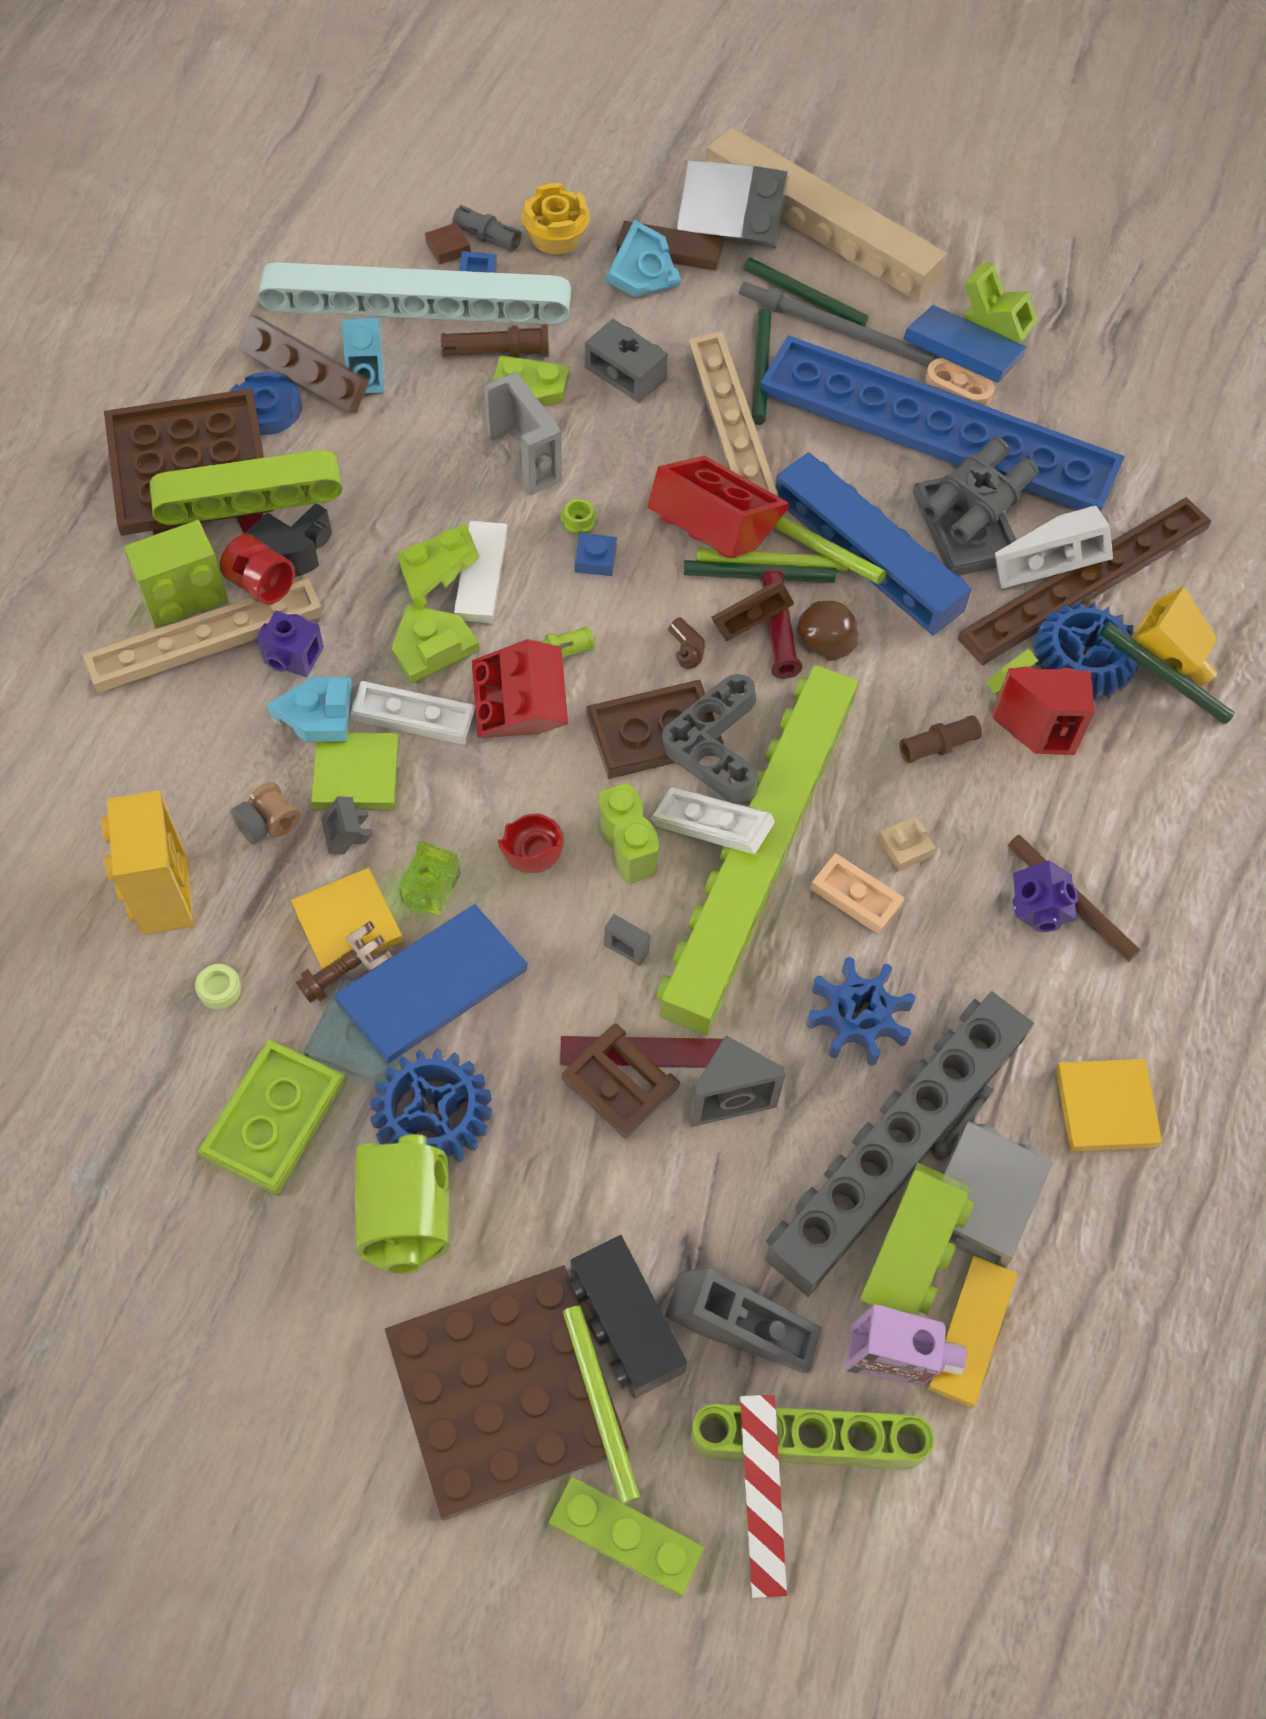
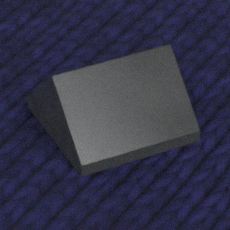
[689,1035,785,1127]

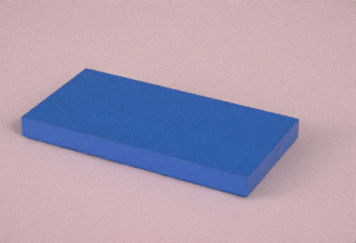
[335,904,528,1065]

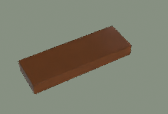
[617,221,724,270]

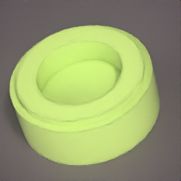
[195,964,241,1009]

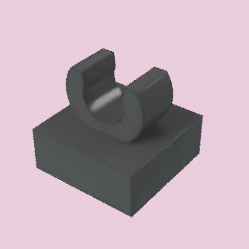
[321,796,373,854]

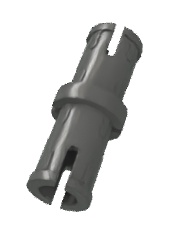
[452,205,522,252]

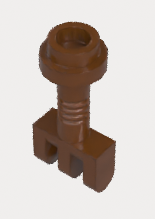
[296,920,395,1003]

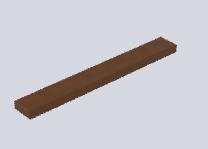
[958,497,1212,666]

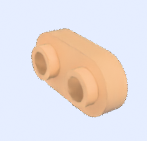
[925,358,995,406]

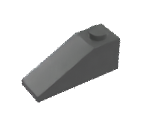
[665,1268,822,1373]

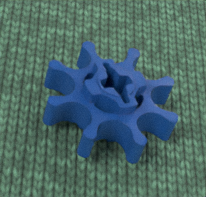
[806,957,915,1065]

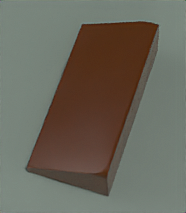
[711,578,794,642]

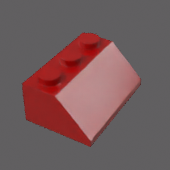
[647,455,789,558]

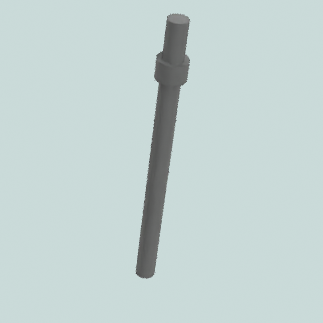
[739,281,937,366]

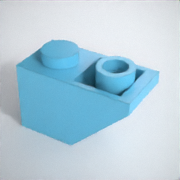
[342,318,384,393]

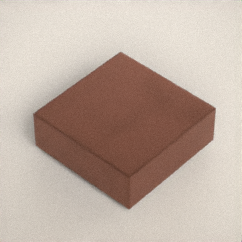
[425,223,471,264]

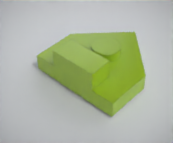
[391,604,480,684]

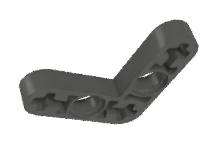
[662,674,758,803]

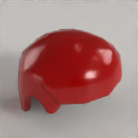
[498,813,564,873]

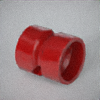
[219,534,295,605]

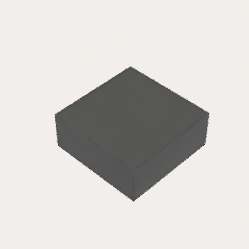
[604,914,650,966]

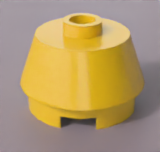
[521,183,590,255]

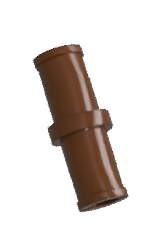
[899,715,982,763]

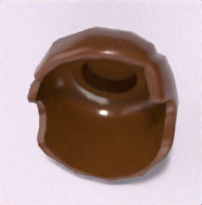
[797,601,858,661]

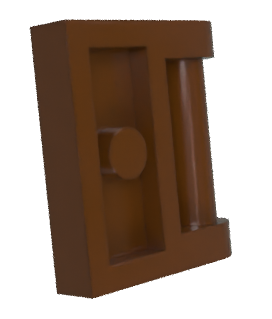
[562,1023,681,1139]

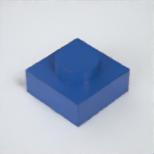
[459,251,497,273]
[575,533,617,576]

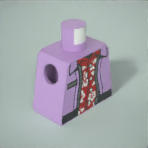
[846,1304,967,1384]

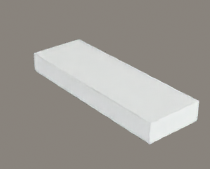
[454,521,508,624]
[350,681,476,745]
[651,787,775,855]

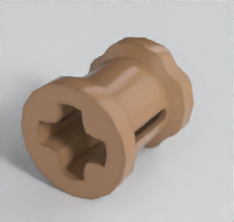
[247,782,301,837]

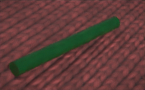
[744,257,869,327]
[752,309,771,425]
[683,560,836,583]
[1099,622,1235,724]

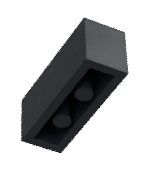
[566,1235,687,1399]

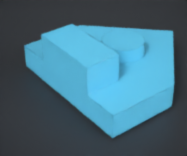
[604,220,682,297]
[267,677,353,742]

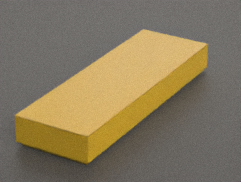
[927,1255,1018,1409]

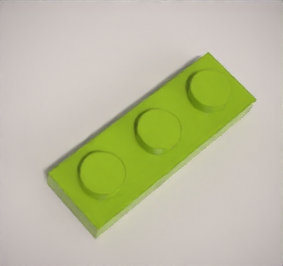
[548,1476,705,1598]

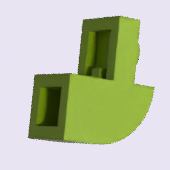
[964,262,1038,342]

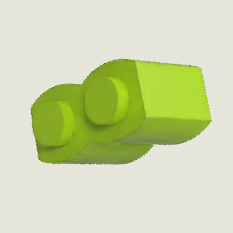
[599,783,659,884]

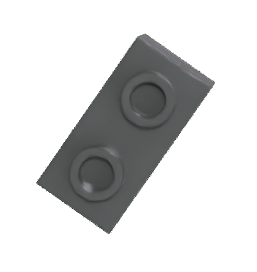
[585,319,668,403]

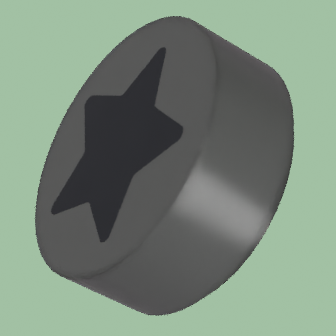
[231,801,268,845]

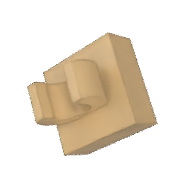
[877,816,936,872]

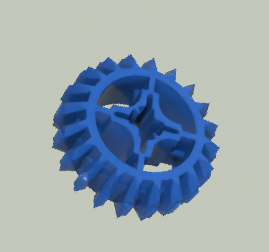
[1033,601,1138,701]
[370,1048,493,1163]

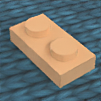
[810,853,905,936]

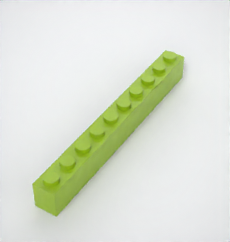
[656,664,859,1036]

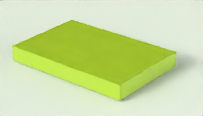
[197,1038,347,1196]

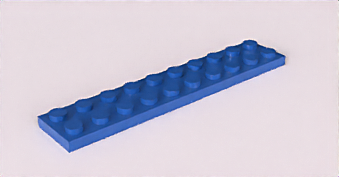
[760,335,1125,512]

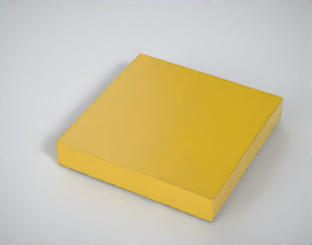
[290,867,403,970]
[1055,1059,1162,1152]

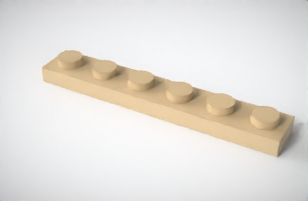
[688,331,778,496]
[82,578,323,694]

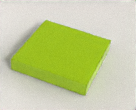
[311,732,400,810]

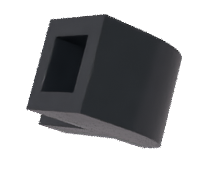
[245,503,332,577]

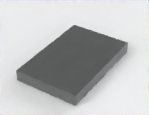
[913,478,1016,576]

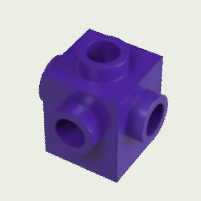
[257,610,324,678]
[1013,860,1078,932]

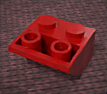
[471,639,568,738]
[992,666,1095,755]

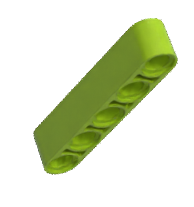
[150,450,343,525]
[690,1404,935,1469]

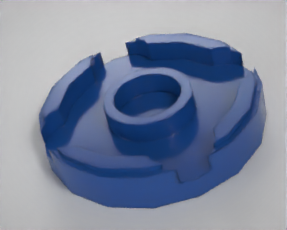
[231,372,302,435]

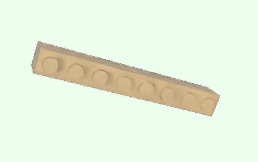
[706,127,948,302]

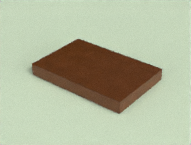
[586,679,724,779]

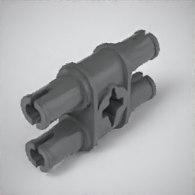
[921,437,1039,545]

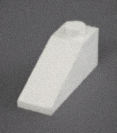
[995,506,1113,589]

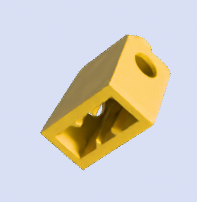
[1131,586,1217,687]

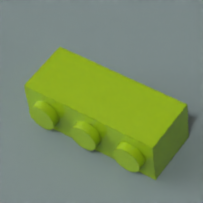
[860,1163,975,1315]

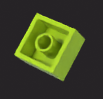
[123,520,229,628]

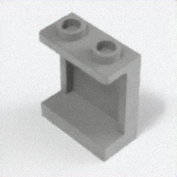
[484,372,562,496]
[944,1121,1053,1268]

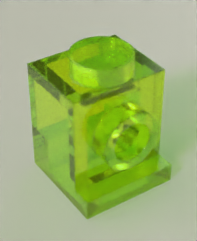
[399,841,461,916]

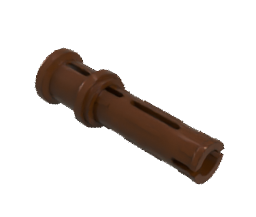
[441,324,549,358]

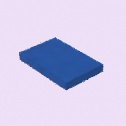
[903,305,1027,383]

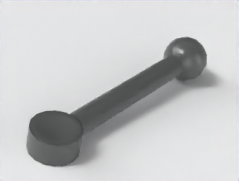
[933,1085,994,1158]

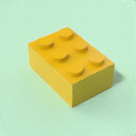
[101,790,194,935]

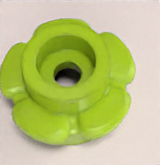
[560,499,597,534]

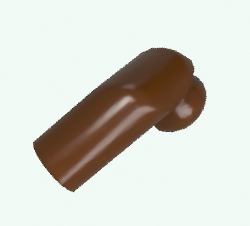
[668,617,705,669]

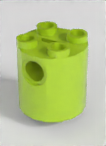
[355,1134,451,1274]

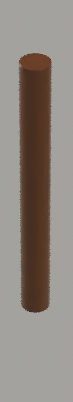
[1008,834,1141,962]

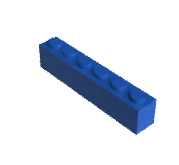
[775,452,972,636]

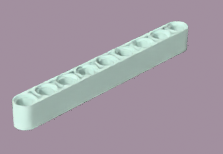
[258,262,571,325]

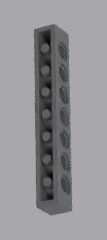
[765,991,1034,1297]

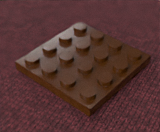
[104,388,274,536]
[384,1265,629,1521]

